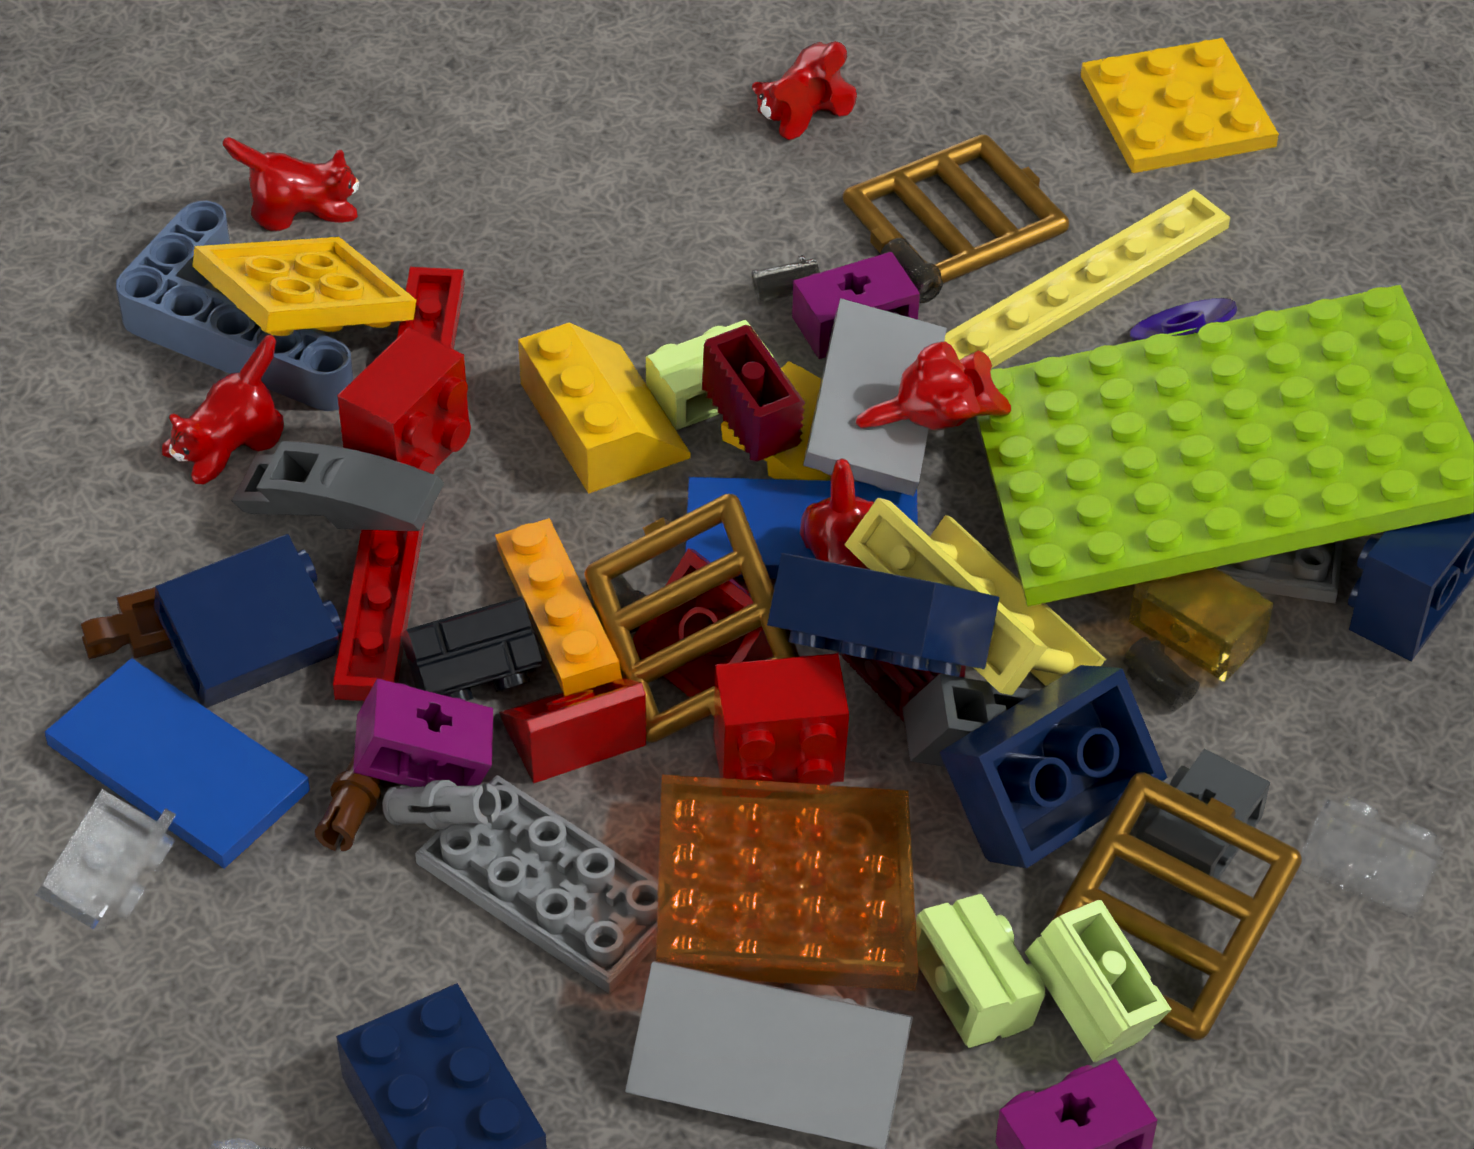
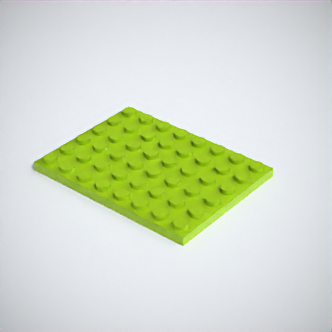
[975,285,1474,607]

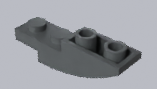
[231,441,444,531]

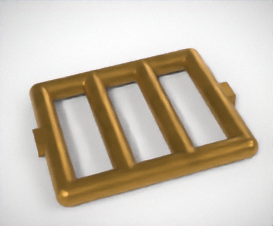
[843,134,1069,289]
[584,494,800,742]
[1049,773,1302,1040]

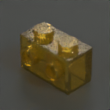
[1129,567,1274,683]

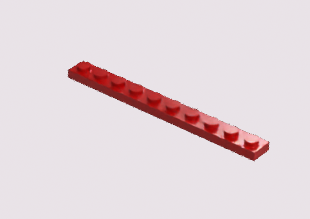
[333,267,465,701]

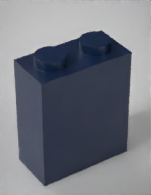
[154,534,343,708]

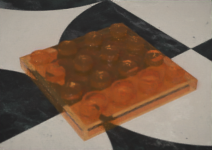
[655,774,918,991]

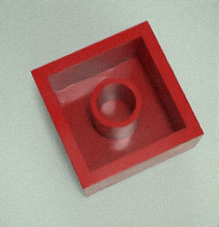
[337,327,471,474]
[713,653,849,796]

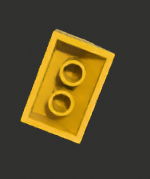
[518,323,691,494]

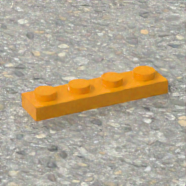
[495,518,622,696]

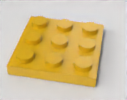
[1081,38,1279,173]
[192,237,416,336]

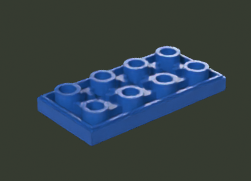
[685,477,918,579]
[44,658,310,869]

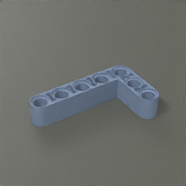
[116,201,354,411]

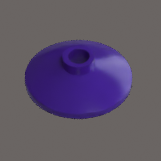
[1130,298,1237,341]

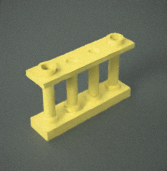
[844,498,1106,695]

